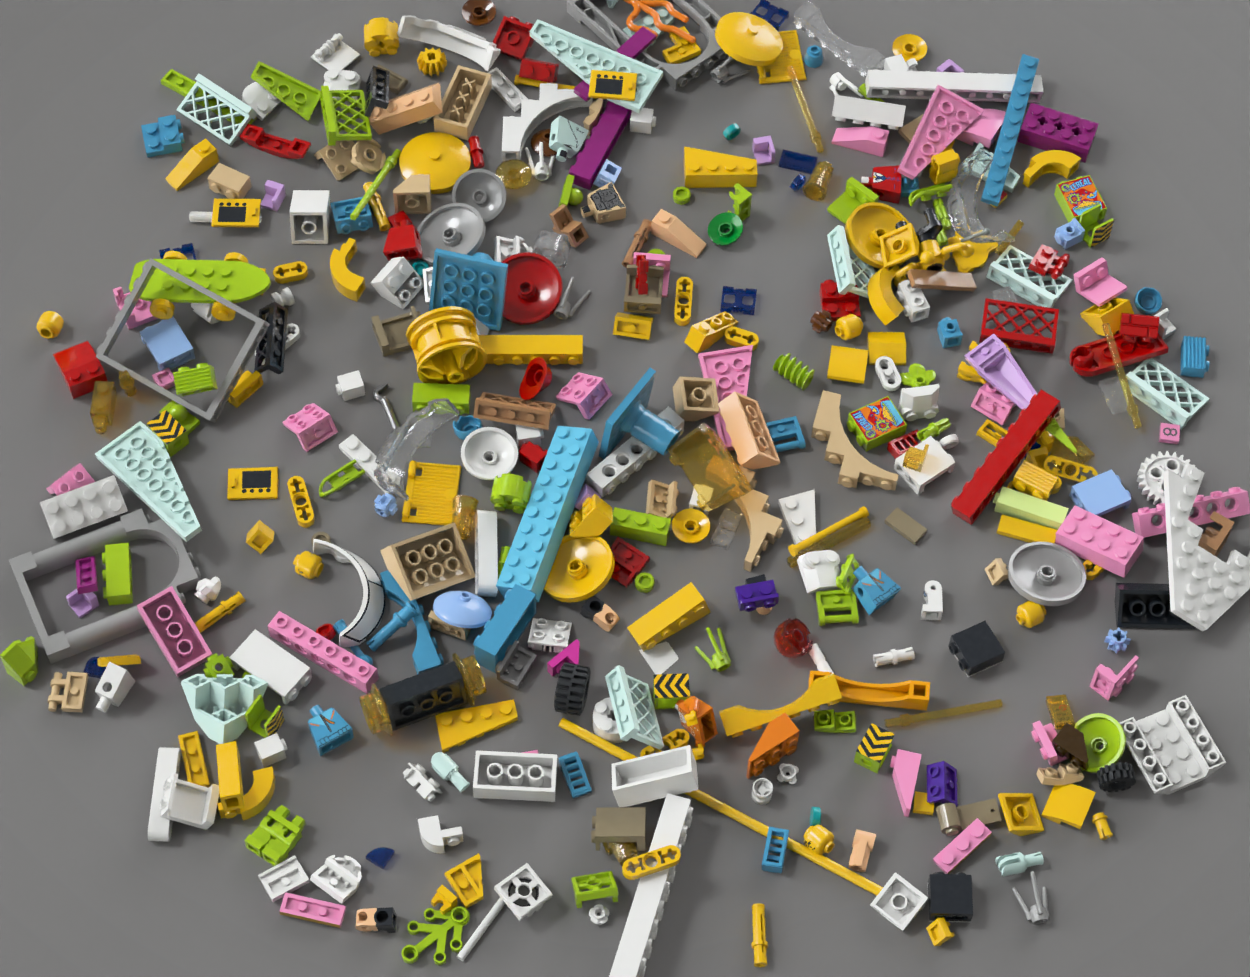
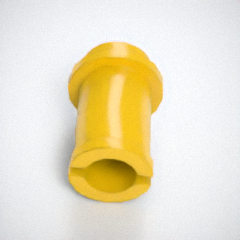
[1092,812,1113,840]

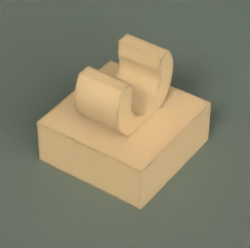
[985,558,1008,585]

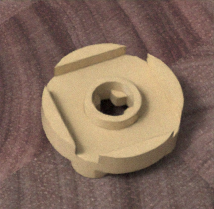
[352,139,386,174]

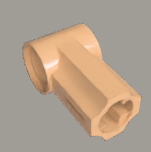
[848,829,876,873]

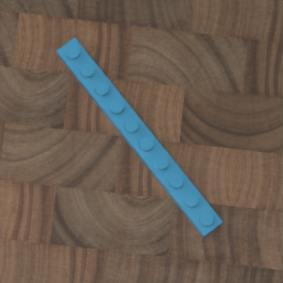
[980,54,1039,207]

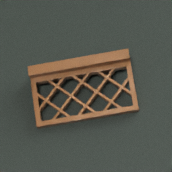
[473,392,556,430]

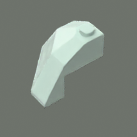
[181,674,268,744]

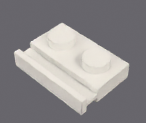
[258,855,310,902]

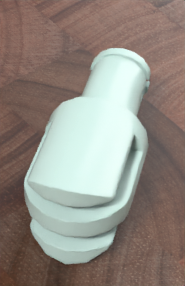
[431,752,470,792]
[995,851,1044,877]

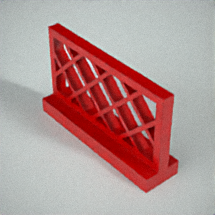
[979,298,1059,354]

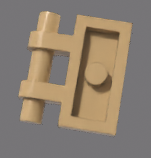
[47,672,89,713]

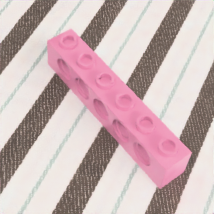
[1132,487,1250,538]
[268,611,379,694]

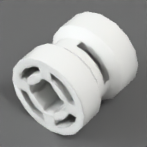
[270,287,295,307]
[752,778,773,805]

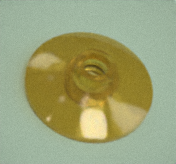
[496,159,531,189]

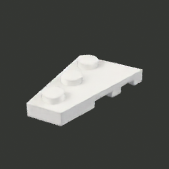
[778,490,816,550]

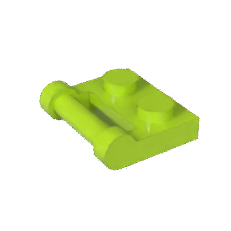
[815,589,859,626]

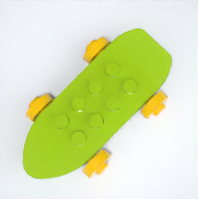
[129,251,271,321]

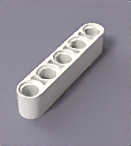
[475,510,498,597]
[148,747,181,842]

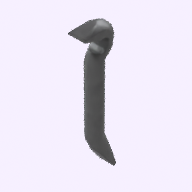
[373,383,401,451]

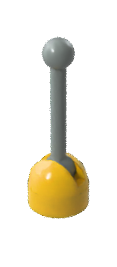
[948,228,990,252]

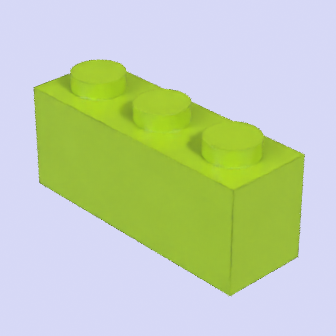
[412,383,471,415]
[610,507,671,546]
[102,543,133,606]

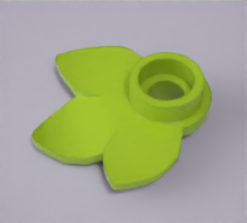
[899,363,936,388]

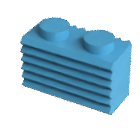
[1180,336,1209,378]

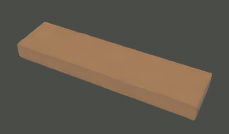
[907,269,977,292]

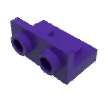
[735,580,779,612]
[927,761,958,807]

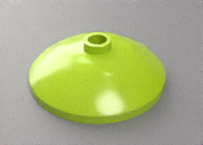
[1073,713,1126,773]

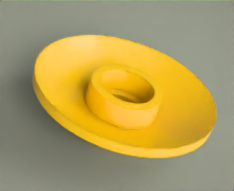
[892,34,927,62]
[672,509,710,543]

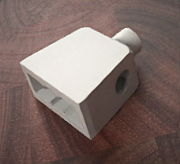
[95,662,135,713]

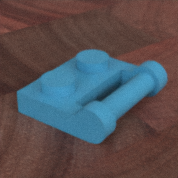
[766,416,806,452]

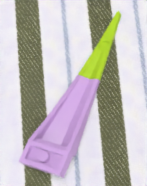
[964,334,1077,454]

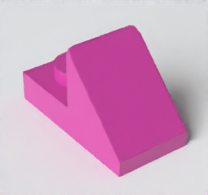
[547,639,580,677]

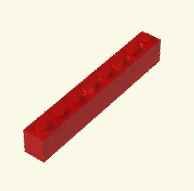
[951,389,1061,525]

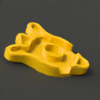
[952,228,998,273]

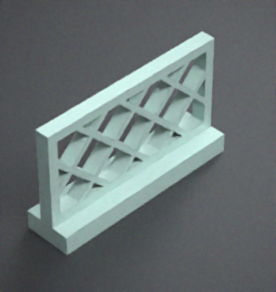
[177,73,258,146]
[827,225,875,298]
[986,245,1072,308]
[1121,358,1210,430]
[605,665,664,750]

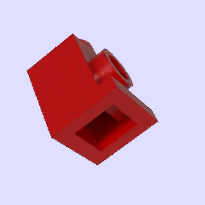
[519,441,548,473]

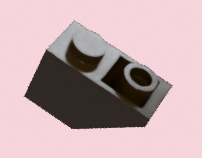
[1052,723,1088,770]

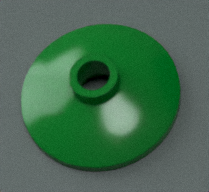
[708,212,743,246]

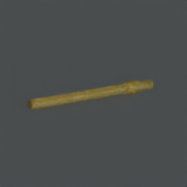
[787,66,824,153]
[1102,323,1142,429]
[884,699,1002,727]

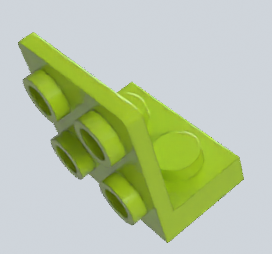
[827,176,879,225]

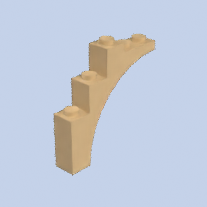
[811,390,899,491]
[705,455,784,572]

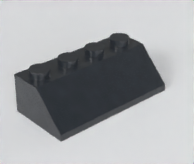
[1115,583,1196,629]

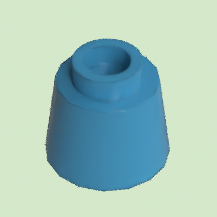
[804,45,823,68]

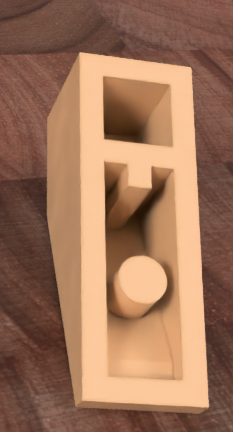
[651,209,707,258]

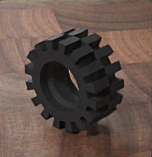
[1097,762,1136,792]

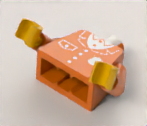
[675,696,718,760]

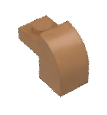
[549,204,589,248]

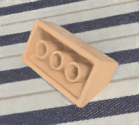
[369,83,442,135]
[718,392,781,470]

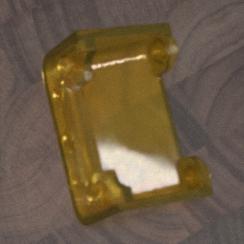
[667,423,753,512]

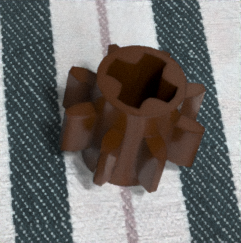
[810,310,833,334]

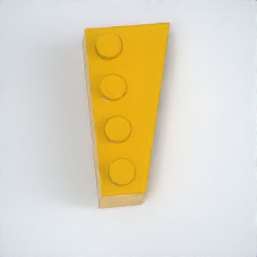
[684,146,758,188]
[627,582,711,651]

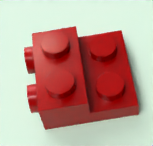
[493,16,534,61]
[820,279,861,321]

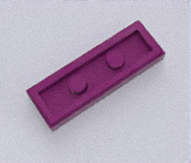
[75,556,98,595]

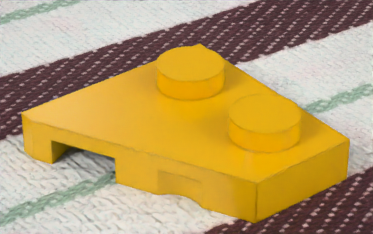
[444,853,484,909]

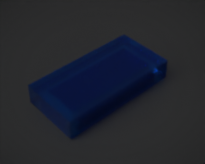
[779,149,818,175]

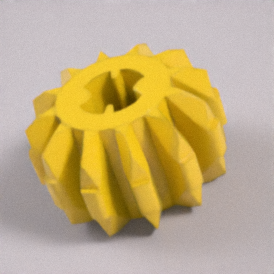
[417,47,447,77]

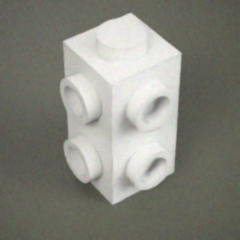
[896,280,930,323]

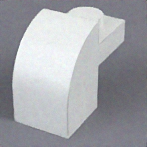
[418,815,464,854]

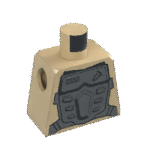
[580,182,626,224]

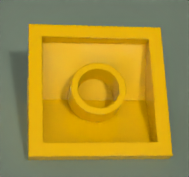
[879,223,920,269]
[867,332,906,365]
[998,793,1044,836]

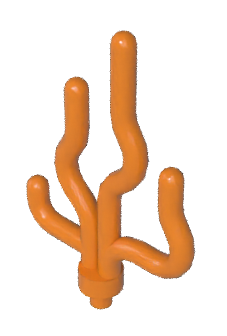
[623,0,696,43]

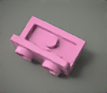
[1031,720,1068,766]

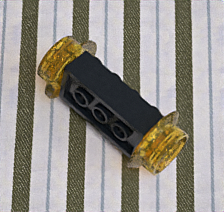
[359,653,487,737]

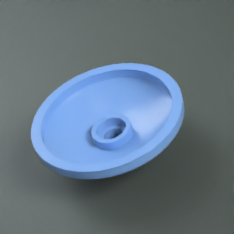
[433,591,492,628]

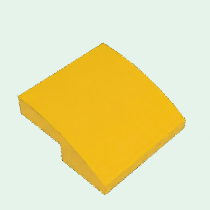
[827,345,869,384]
[1041,784,1096,829]

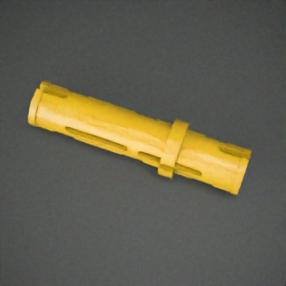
[363,182,391,231]
[194,591,246,633]
[751,903,768,967]

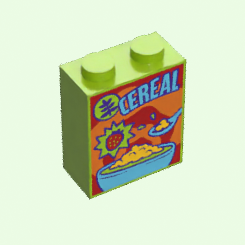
[1054,175,1107,223]
[846,396,907,452]

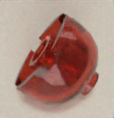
[773,618,813,659]

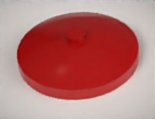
[501,252,563,325]

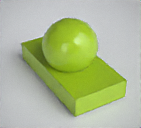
[558,174,583,207]
[159,400,200,435]

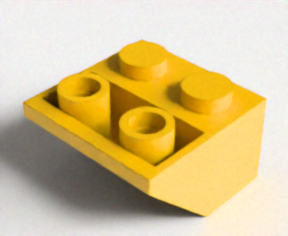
[569,494,613,537]

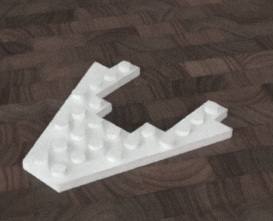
[1164,463,1250,632]

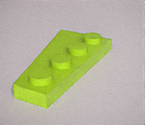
[251,61,321,121]

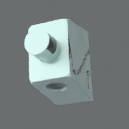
[549,116,589,162]

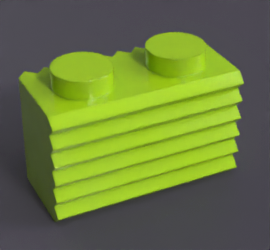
[173,363,218,397]

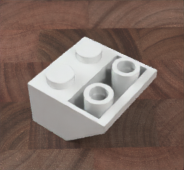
[370,257,424,309]

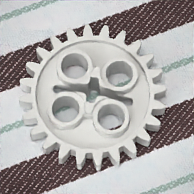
[1137,451,1195,505]

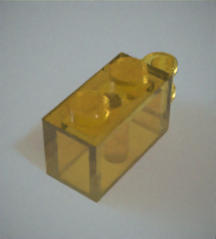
[90,381,117,434]

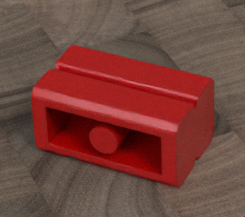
[519,58,559,83]
[1119,313,1160,342]

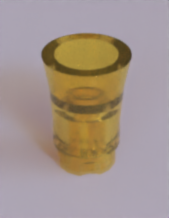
[802,161,834,201]
[452,495,479,540]

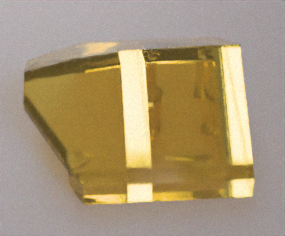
[1050,436,1095,475]

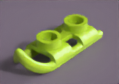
[908,183,953,206]
[319,459,365,497]
[836,553,859,595]

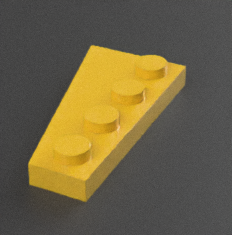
[435,699,518,753]

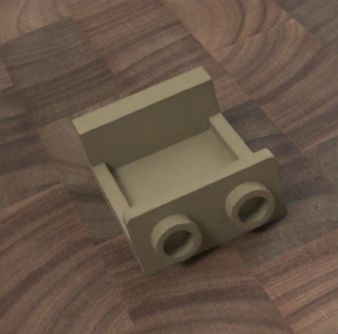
[624,264,664,314]
[371,306,421,357]
[591,807,646,851]

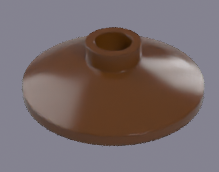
[462,0,496,26]
[531,129,557,156]

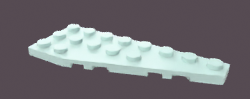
[530,20,663,113]
[95,421,202,542]

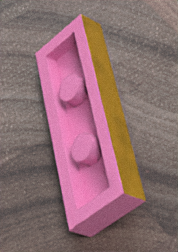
[933,818,992,874]
[279,892,346,928]

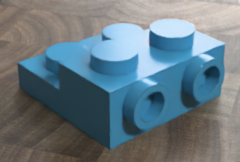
[141,115,185,158]
[330,197,373,234]

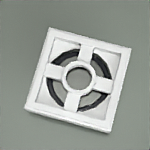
[494,863,553,921]

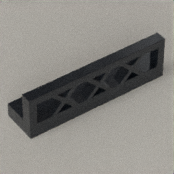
[365,66,390,117]
[254,302,288,375]

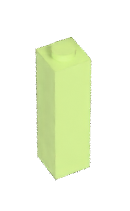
[993,486,1069,530]

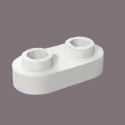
[875,356,901,391]

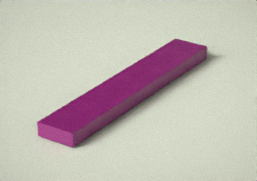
[574,27,656,102]

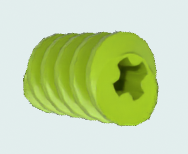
[773,353,815,391]

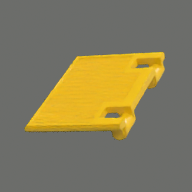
[756,30,806,84]
[402,460,461,526]

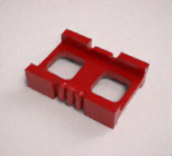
[635,255,649,295]

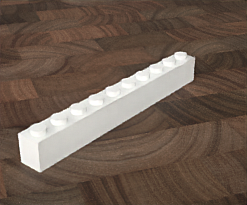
[865,69,1043,103]

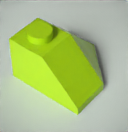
[0,636,38,686]

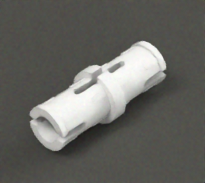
[873,647,915,667]

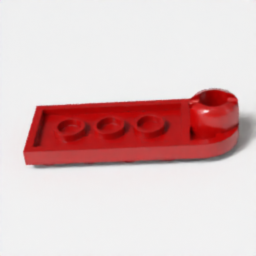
[1069,333,1168,377]

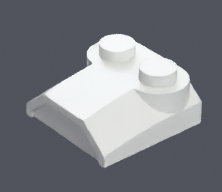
[323,69,361,108]
[898,384,940,421]
[797,550,842,594]
[870,872,929,931]

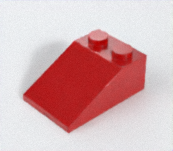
[53,341,109,399]

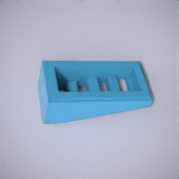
[558,751,592,798]
[762,827,789,874]

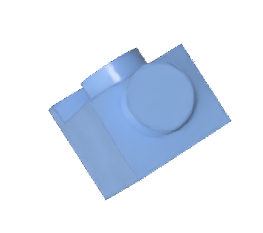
[593,159,622,188]
[1054,218,1085,250]

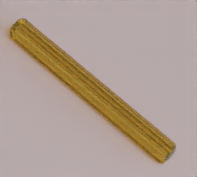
[787,517,871,568]

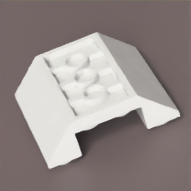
[1119,695,1226,795]

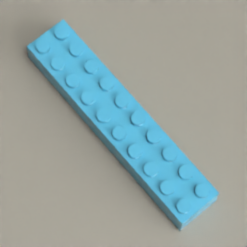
[496,426,599,602]

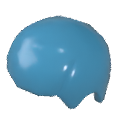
[1134,287,1162,315]
[453,415,483,440]

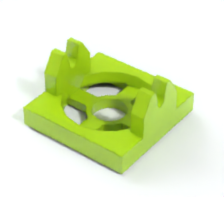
[571,871,618,909]

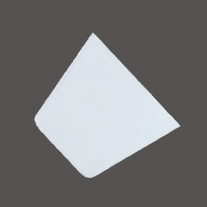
[639,642,678,675]

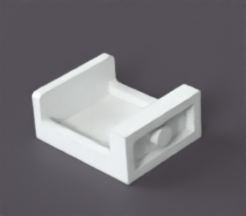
[894,436,955,495]
[159,773,219,830]

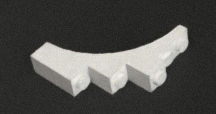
[502,83,593,162]

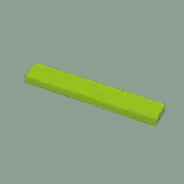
[161,69,257,129]

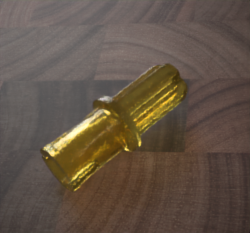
[119,370,137,397]

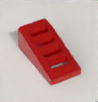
[887,430,923,459]

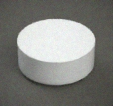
[939,434,959,450]

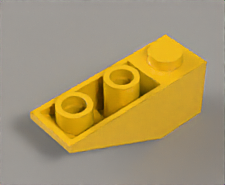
[684,311,738,353]

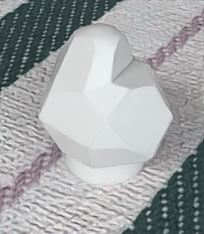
[194,576,221,604]

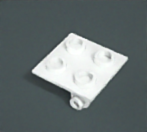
[311,33,360,70]
[528,618,572,653]

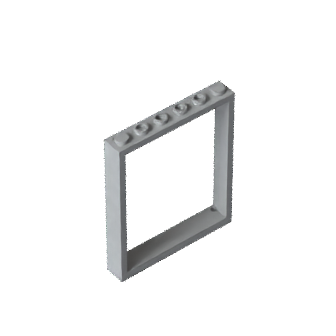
[96,258,270,423]

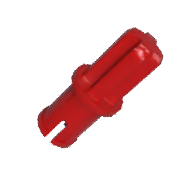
[468,136,484,169]

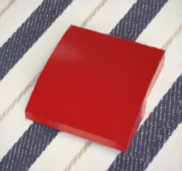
[610,537,650,587]

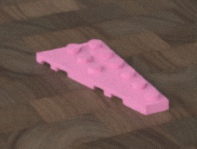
[897,85,984,180]
[698,345,753,452]

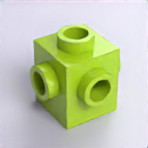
[203,653,234,678]

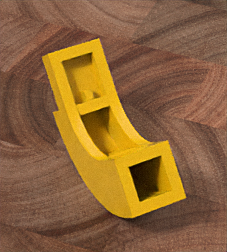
[330,238,366,302]
[867,264,905,326]

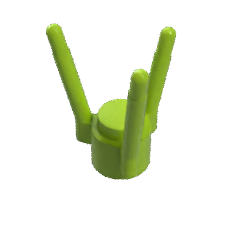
[695,627,731,672]

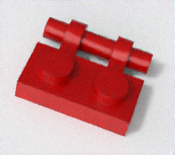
[1028,244,1070,279]

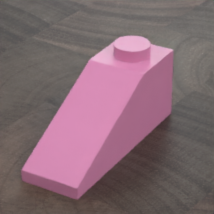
[832,126,889,157]
[890,749,922,817]

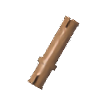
[622,219,651,268]

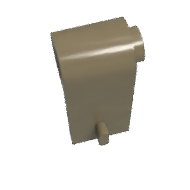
[936,798,1002,836]

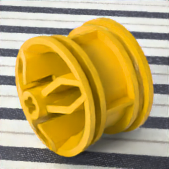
[406,306,487,384]

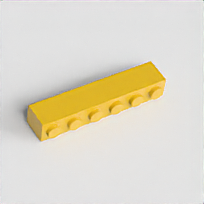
[478,335,583,365]

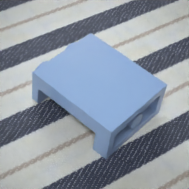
[140,316,195,371]
[1069,469,1131,516]

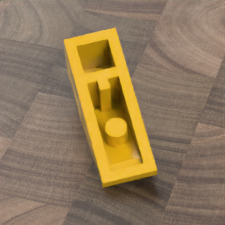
[165,138,219,191]

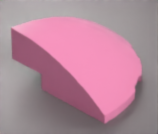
[956,109,1006,148]

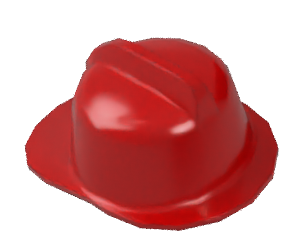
[519,357,552,400]

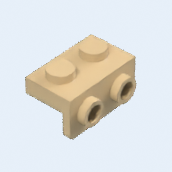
[646,480,679,519]

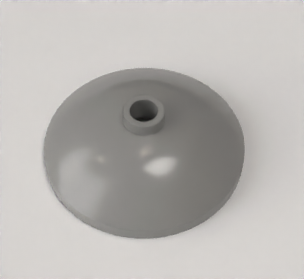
[452,169,506,222]

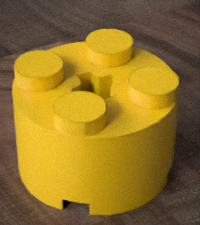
[364,17,399,57]

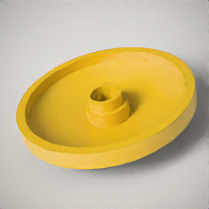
[715,12,783,66]
[399,132,471,194]
[845,202,909,269]
[544,534,615,603]

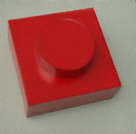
[387,210,412,228]

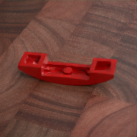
[240,124,311,159]

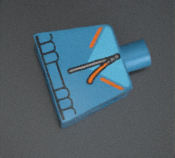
[853,566,901,615]
[308,705,354,756]

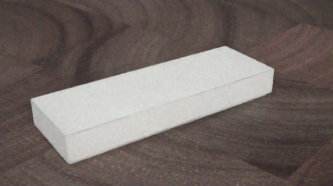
[488,67,529,112]

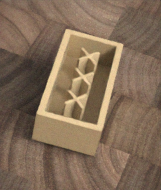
[434,65,492,141]

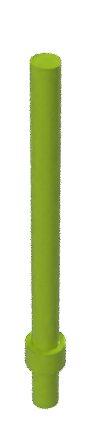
[350,149,401,220]

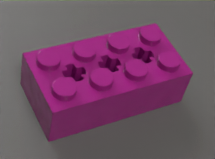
[1018,103,1099,163]

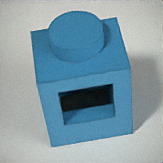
[937,317,963,348]

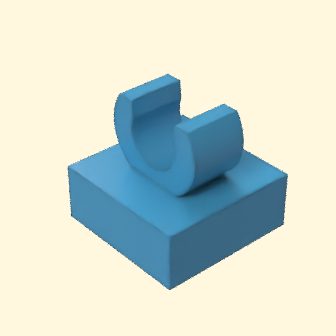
[901,177,919,197]

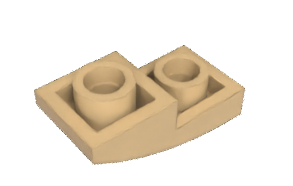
[583,98,603,136]
[1036,763,1084,785]

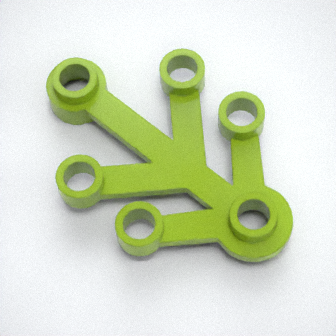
[401,906,470,965]

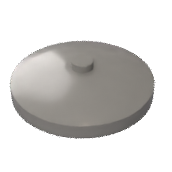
[417,203,486,266]
[1007,542,1086,606]

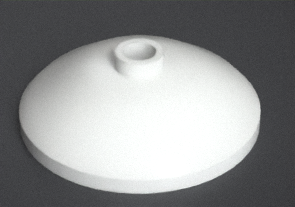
[461,427,518,480]

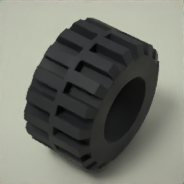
[554,662,590,716]

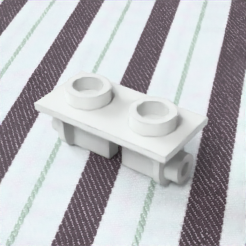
[403,762,443,802]

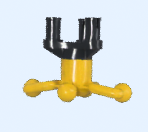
[893,207,974,288]

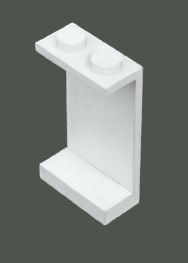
[229,629,312,705]

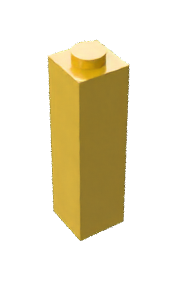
[216,741,244,811]

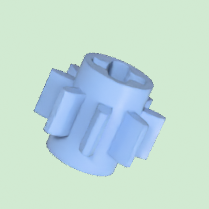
[374,493,398,517]
[1104,627,1131,653]

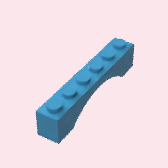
[380,570,444,675]

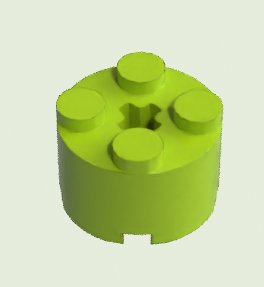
[490,474,532,514]

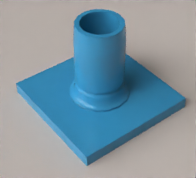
[429,248,508,331]
[599,367,680,459]

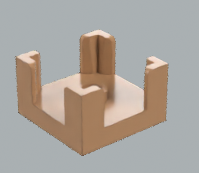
[1198,511,1235,557]

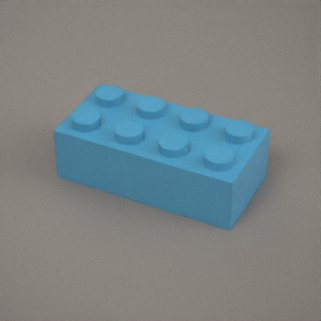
[473,584,536,673]

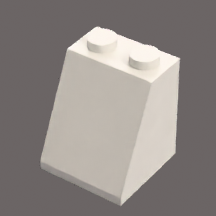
[290,190,330,244]

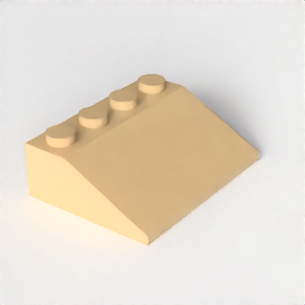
[380,522,475,601]

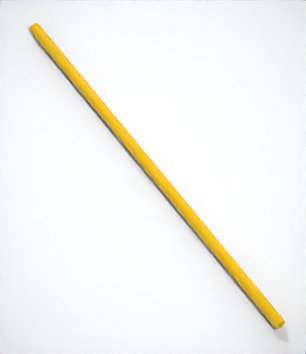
[559,718,883,896]

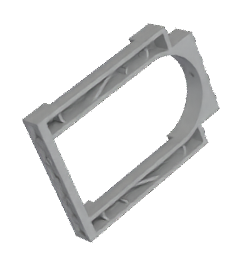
[567,0,727,91]
[9,508,202,664]

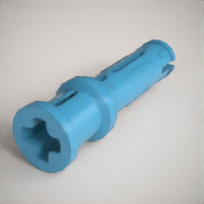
[366,601,420,652]

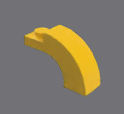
[1023,150,1081,188]
[217,766,275,821]

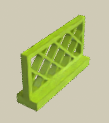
[320,86,372,146]

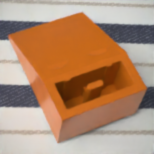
[746,713,800,779]

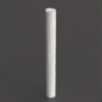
[456,897,506,961]

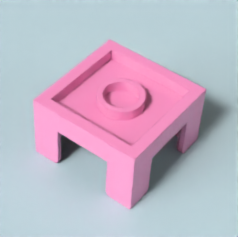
[113,287,158,330]

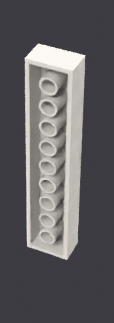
[609,793,693,977]

